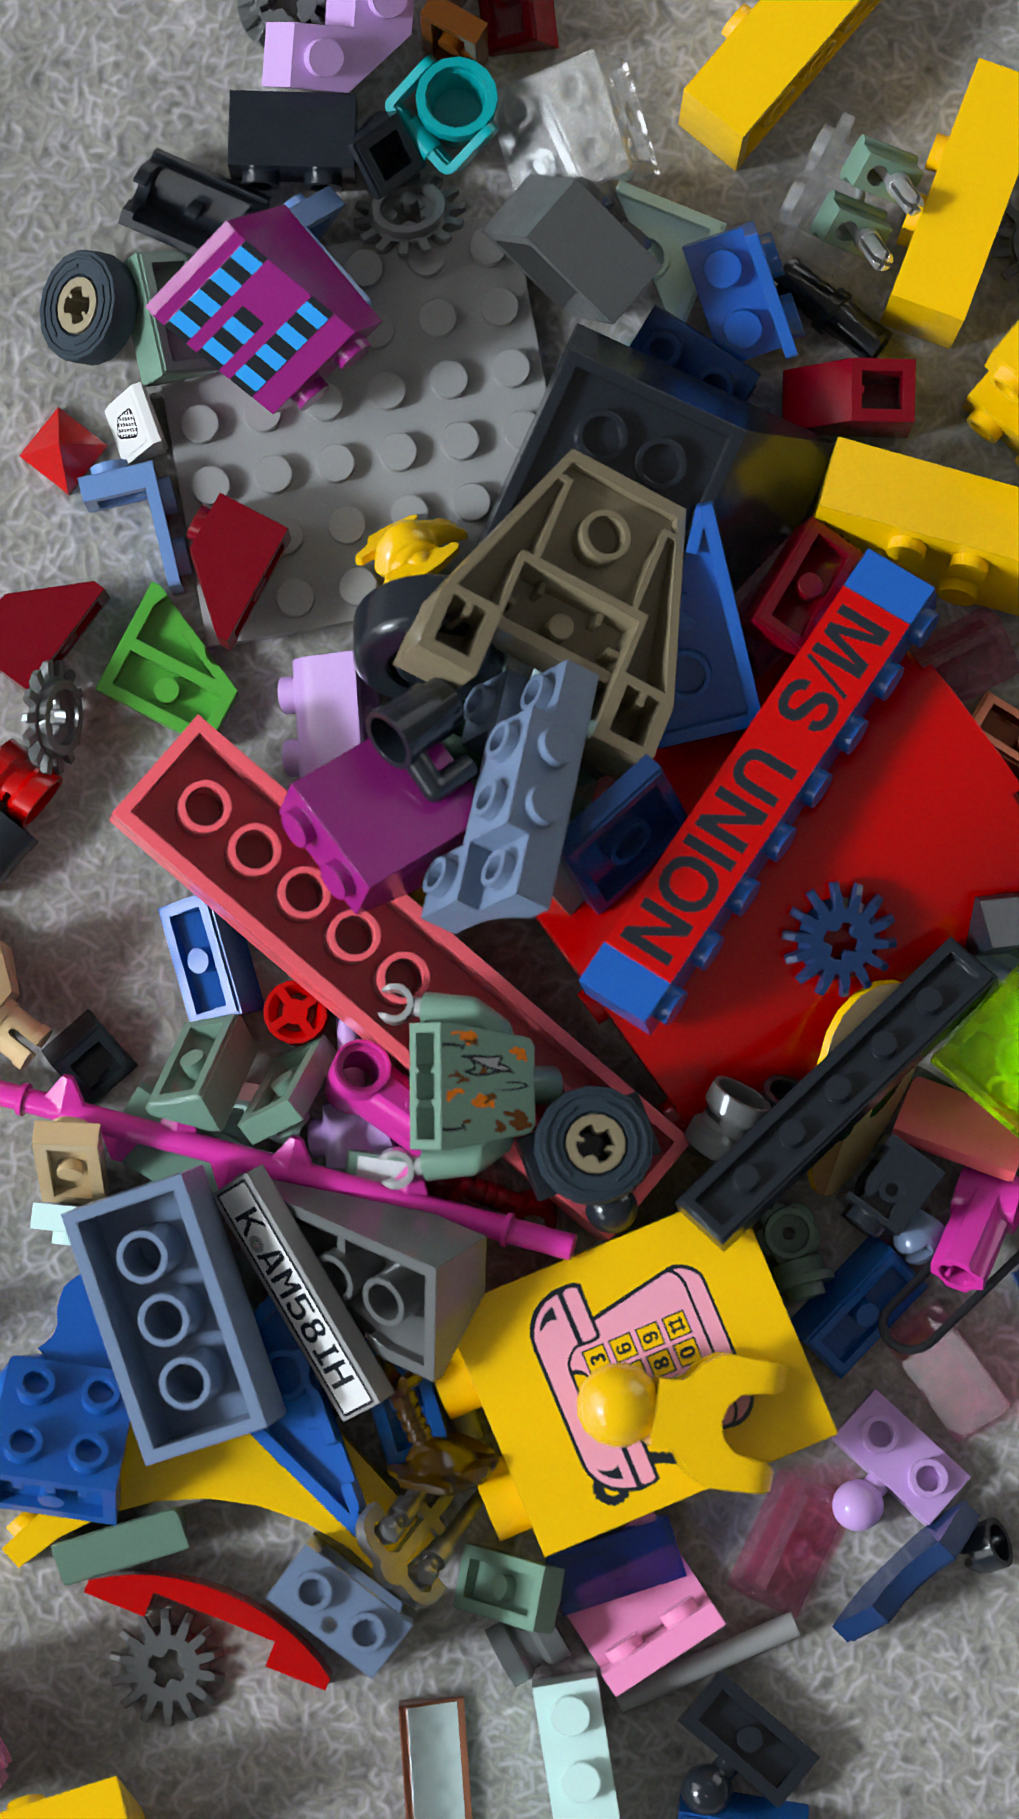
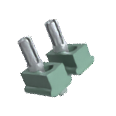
[810,134,925,271]

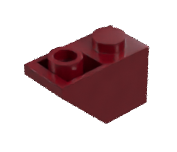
[782,358,916,438]

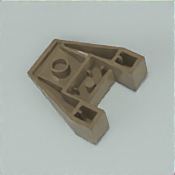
[393,449,686,780]

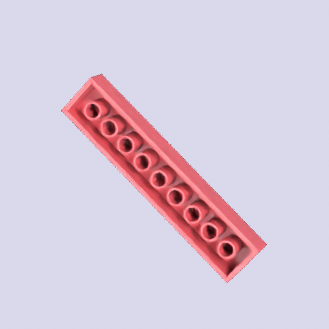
[109,714,690,1240]

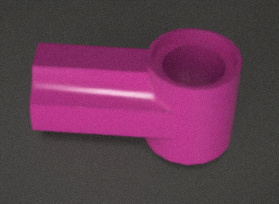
[324,1039,421,1156]
[931,1166,1019,1293]

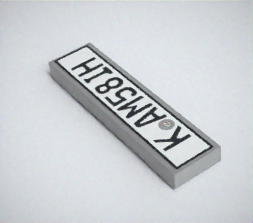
[213,1164,395,1422]

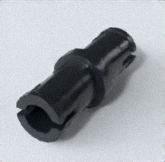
[774,257,893,358]

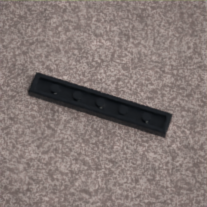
[676,936,999,1252]

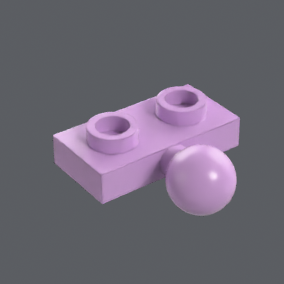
[829,1389,971,1531]

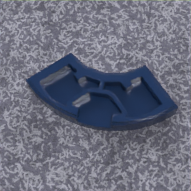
[832,1500,980,1643]

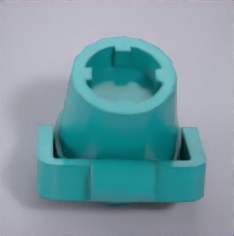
[385,55,499,174]

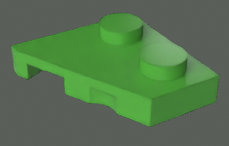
[95,581,239,734]

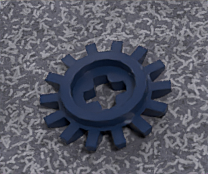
[782,881,897,997]

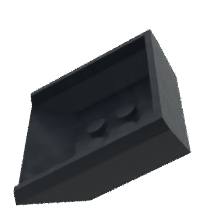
[474,323,836,644]

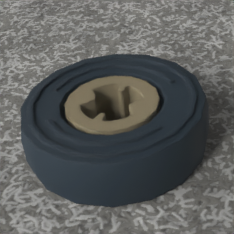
[39,250,138,365]
[534,1086,654,1206]

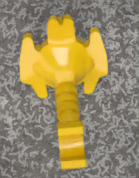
[355,514,468,583]

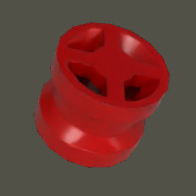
[264,980,329,1046]

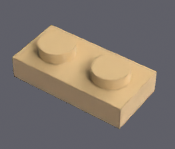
[32,1116,109,1204]

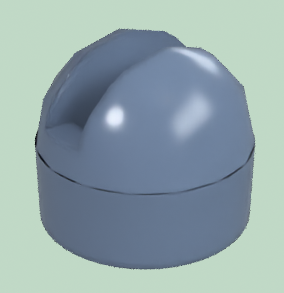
[893,1209,946,1265]

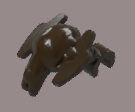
[375,1354,499,1496]

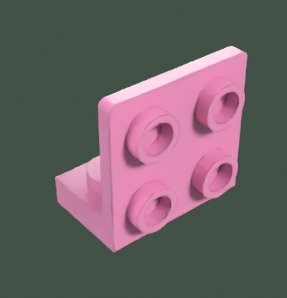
[560,1512,726,1697]

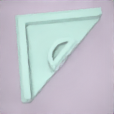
[616,180,727,323]

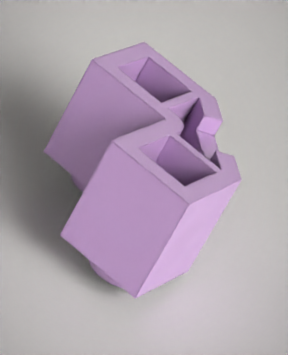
[262,0,414,93]

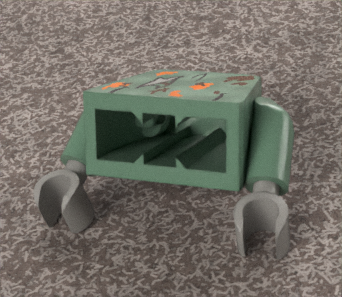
[378,983,563,1190]

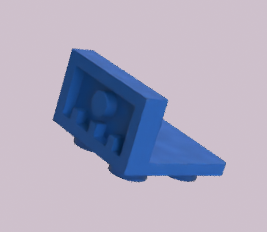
[682,220,806,361]
[0,1355,131,1525]

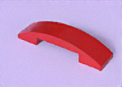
[83,1569,333,1691]

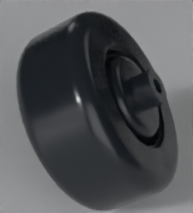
[353,574,509,701]

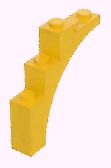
[1,1423,435,1569]

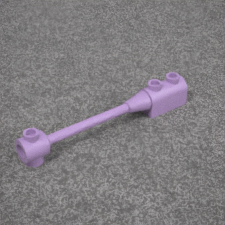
[278,651,403,1169]

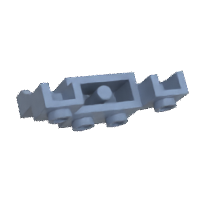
[421,659,599,934]

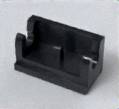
[118,148,272,256]

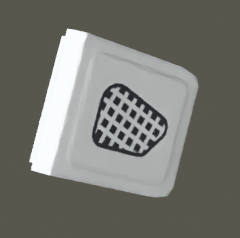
[105,382,168,466]

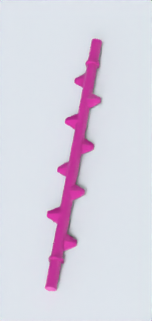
[0,1074,577,1260]

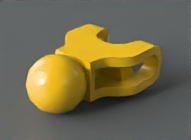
[577,1352,789,1494]

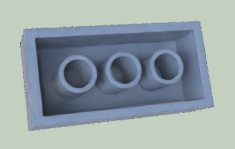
[60,1165,287,1466]

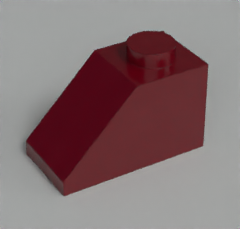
[187,493,292,651]
[0,581,110,691]

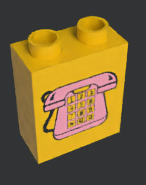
[434,1211,838,1557]

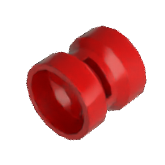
[0,738,63,828]

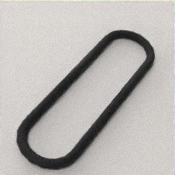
[877,1250,1019,1355]

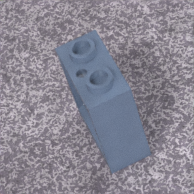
[266,1533,416,1679]

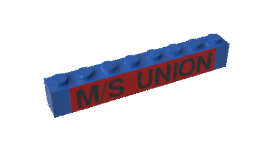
[579,548,940,1035]

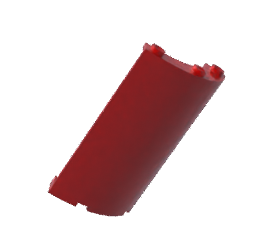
[534,649,1019,1133]

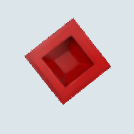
[19,407,108,495]

